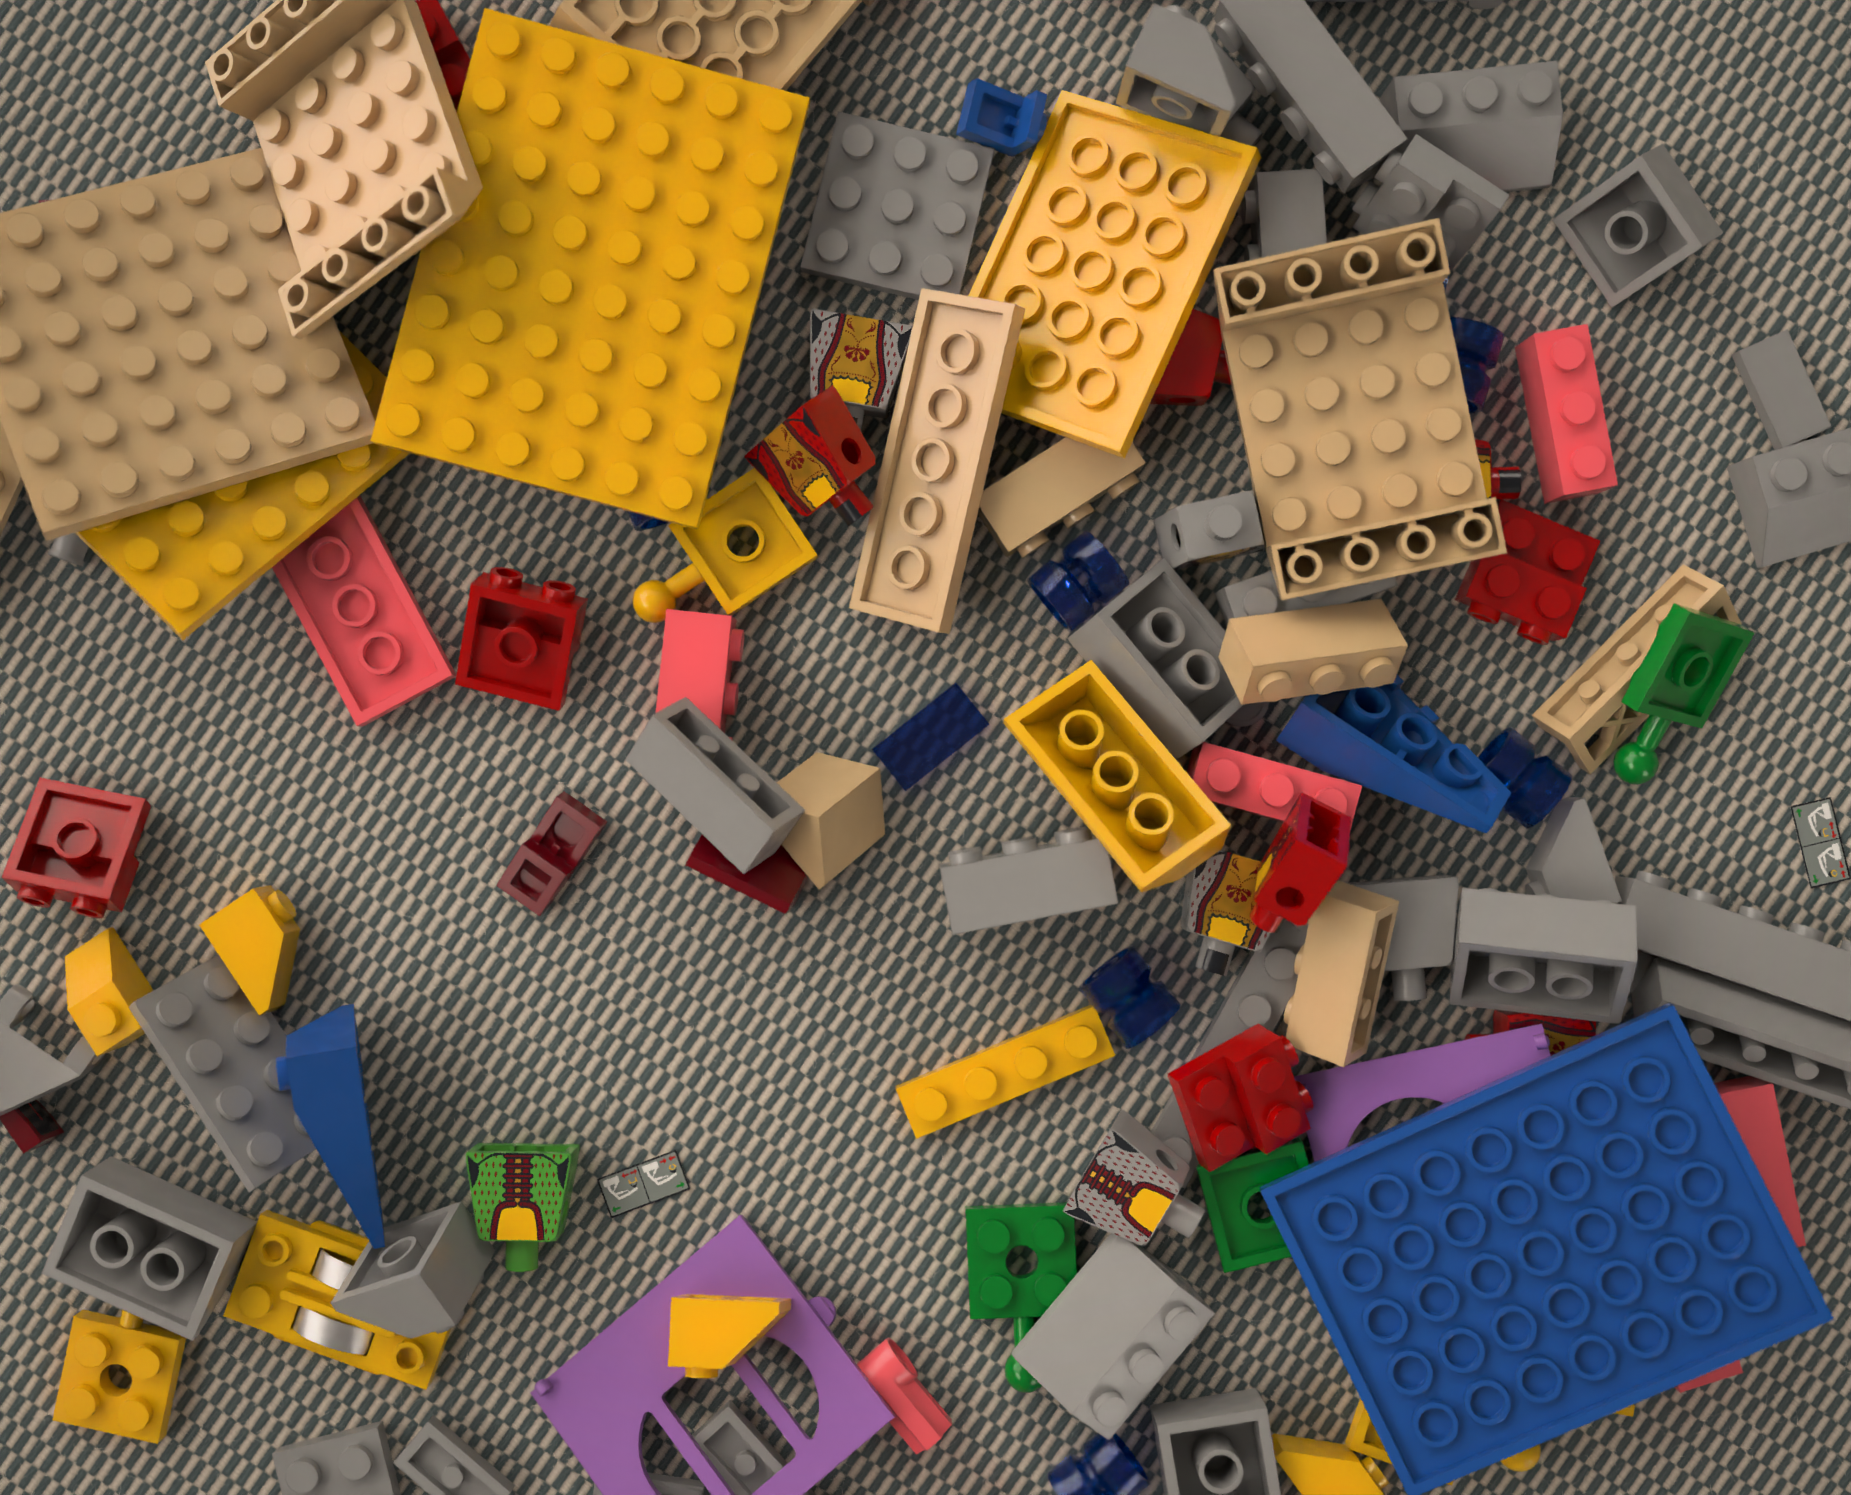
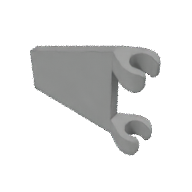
[0,984,105,1116]

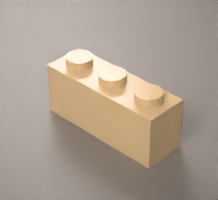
[978,437,1146,558]
[1219,599,1408,705]
[1284,881,1399,1067]

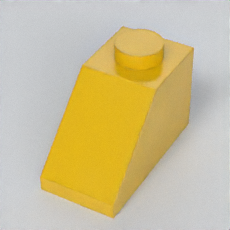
[199,885,300,1016]
[65,927,154,1056]
[668,1294,791,1378]
[1271,1434,1390,1495]

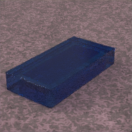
[872,683,989,791]

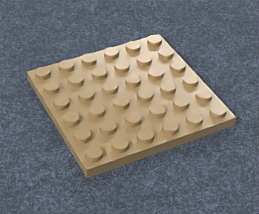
[0,148,375,541]

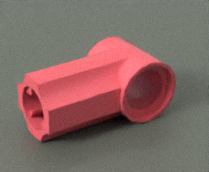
[857,1337,952,1455]

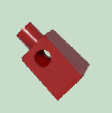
[1150,309,1231,406]

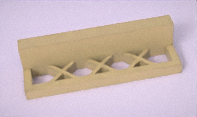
[1532,564,1742,774]

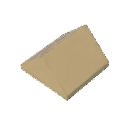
[777,752,885,890]

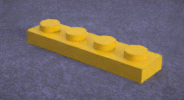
[896,1004,1116,1139]

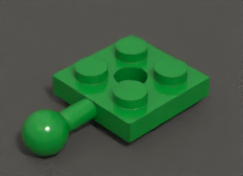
[1613,603,1755,785]
[1196,1137,1309,1273]
[965,1202,1077,1393]

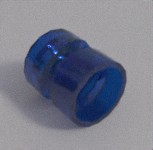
[1450,317,1505,413]
[1027,530,1130,633]
[1478,727,1572,829]
[1078,945,1181,1049]
[1047,1433,1151,1495]

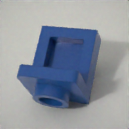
[956,78,1047,157]

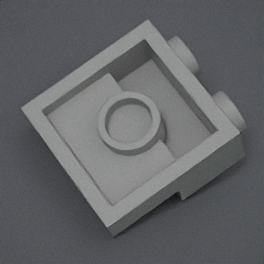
[1352,134,1509,271]

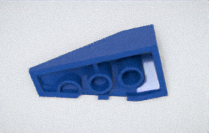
[1276,674,1511,834]
[276,1004,385,1249]

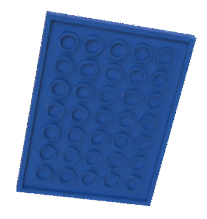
[1260,1003,1834,1495]

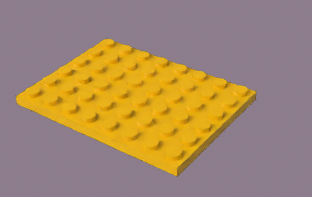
[371,8,810,530]

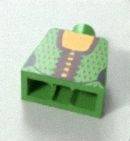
[466,1143,580,1272]

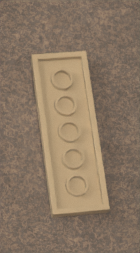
[849,288,1025,634]

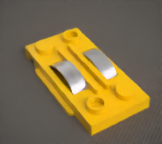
[223,1210,451,1390]

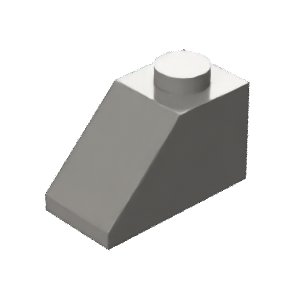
[1525,797,1622,903]

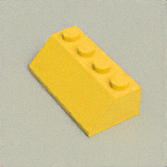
[1003,660,1231,893]

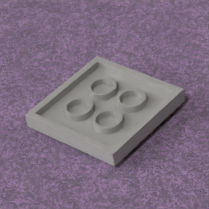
[801,111,994,300]

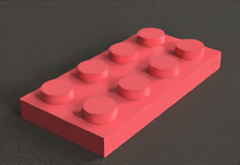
[272,495,456,727]

